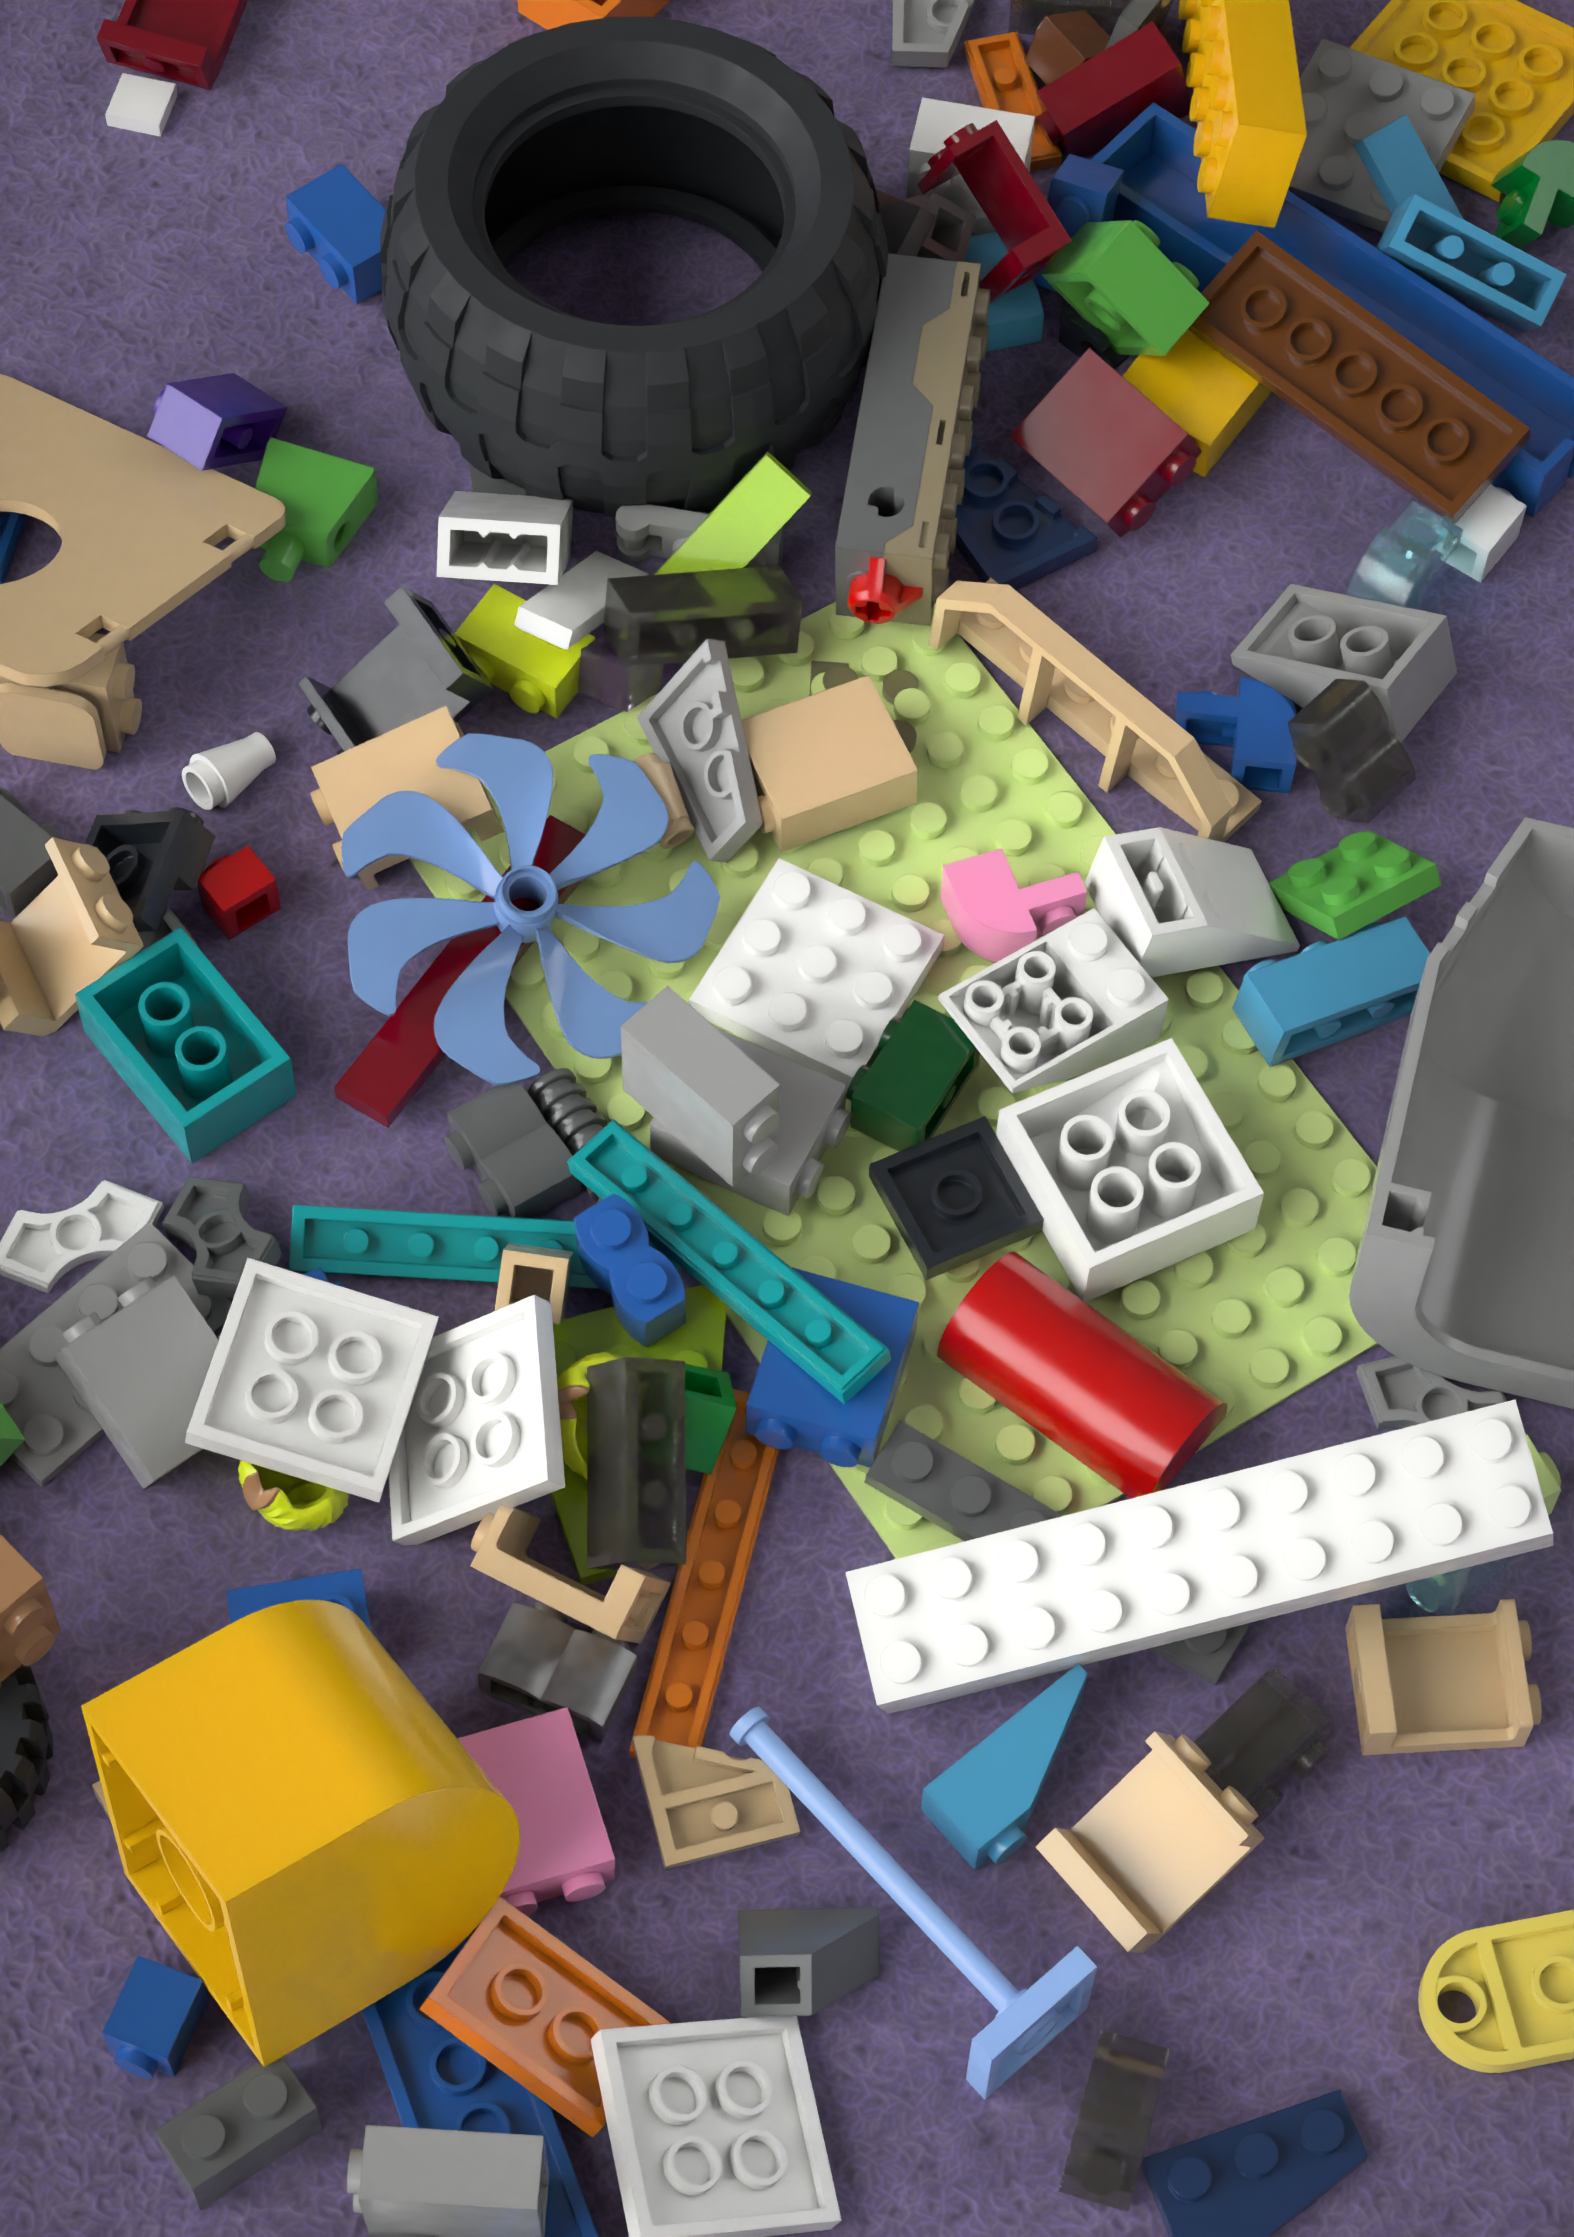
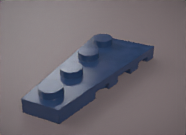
[955,435,1098,590]

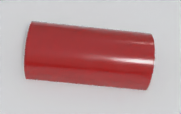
[937,1252,1228,1498]

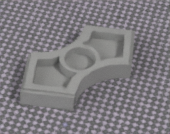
[1356,1356,1507,1429]

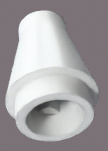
[182,732,276,810]

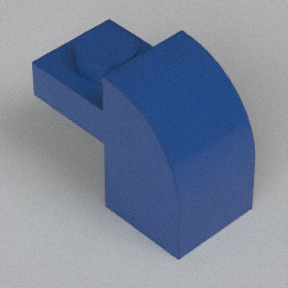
[1173,677,1298,794]

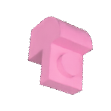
[940,849,1087,963]

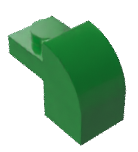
[1491,139,1574,249]

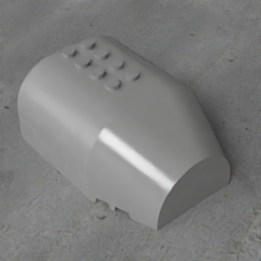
[1349,817,1574,1409]

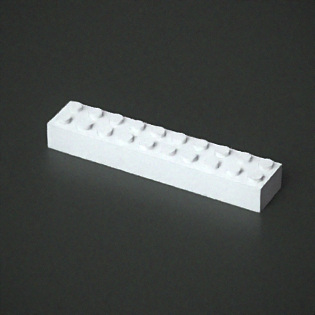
[846,1399,1553,1714]

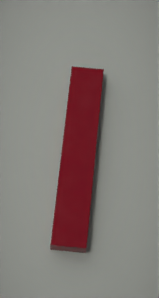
[334,815,586,1128]

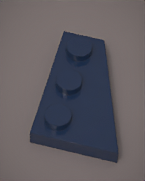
[1141,2089,1368,2237]

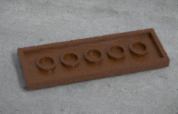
[1187,230,1531,526]

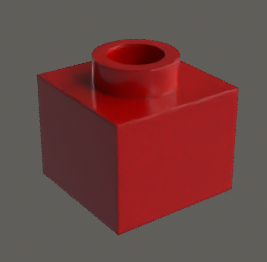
[197,845,281,940]

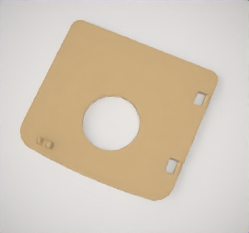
[0,374,286,687]

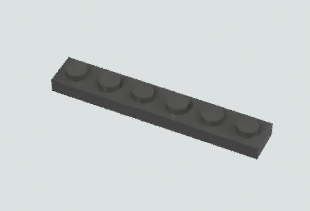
[864,1420,1249,1686]

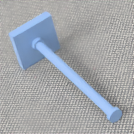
[729,1706,1097,2100]

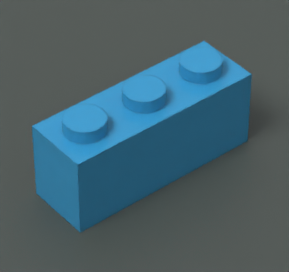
[1376,194,1567,333]
[1232,916,1430,1067]

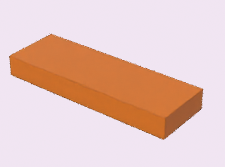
[963,31,1062,171]

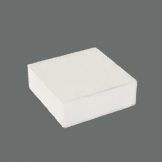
[105,73,178,137]

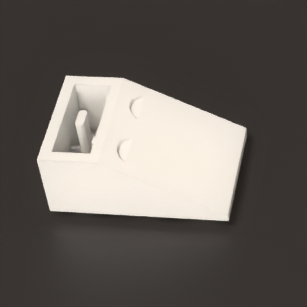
[1084,827,1300,978]
[938,908,1169,1093]

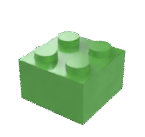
[1041,220,1209,356]

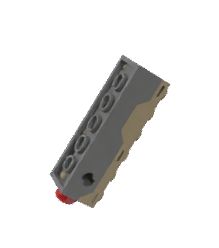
[835,253,990,626]

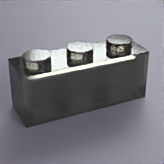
[603,565,803,667]
[587,1357,686,1571]

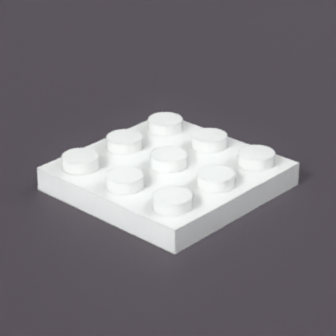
[689,858,945,1088]
[185,1258,439,1502]
[389,1295,565,1546]
[591,2016,842,2237]

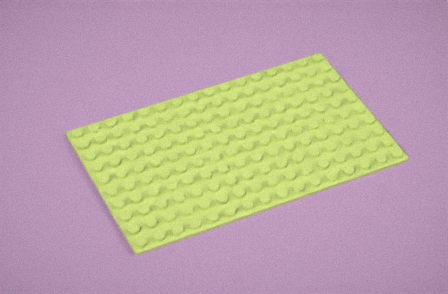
[408,602,1378,1559]

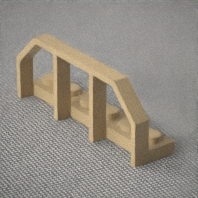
[928,578,1262,843]

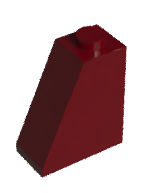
[1035,21,1191,157]

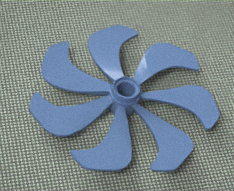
[341,733,720,1086]

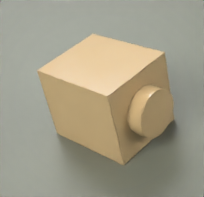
[495,1243,574,1325]

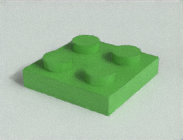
[1269,830,1442,940]

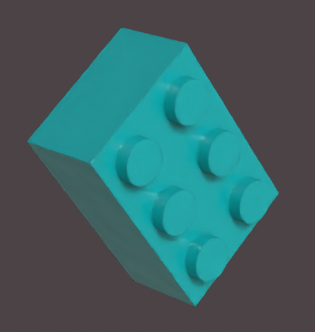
[75,927,297,1164]

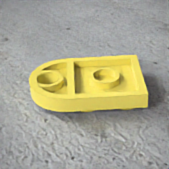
[1418,1910,1574,2073]

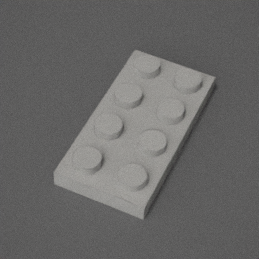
[0,1222,232,1487]

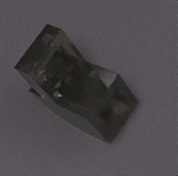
[1058,2029,1170,2212]

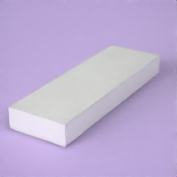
[514,551,648,650]

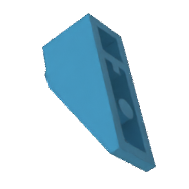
[920,1663,1087,1870]

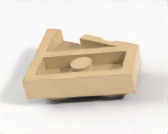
[632,1734,800,1870]

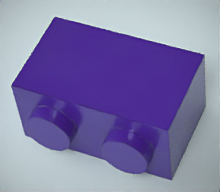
[147,373,288,471]

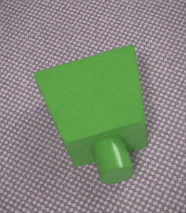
[255,437,379,582]

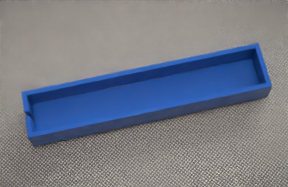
[1091,102,1574,518]

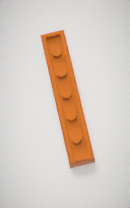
[629,1389,780,1758]

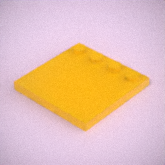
[1350,0,1574,202]

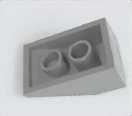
[1230,584,1457,746]

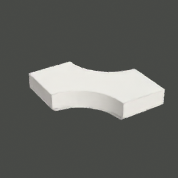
[0,1180,164,1293]

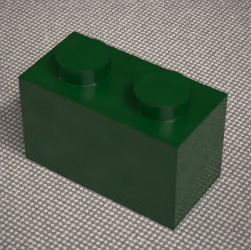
[846,1000,980,1152]

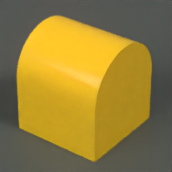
[81,1600,520,2068]

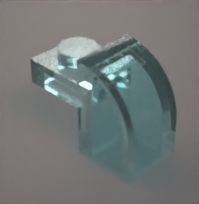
[1346,500,1463,610]

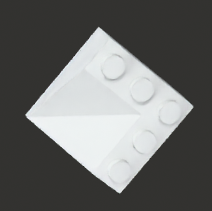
[996,1038,1264,1302]

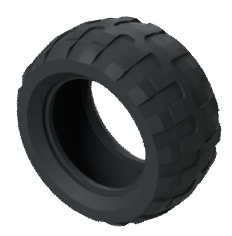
[380,17,888,517]

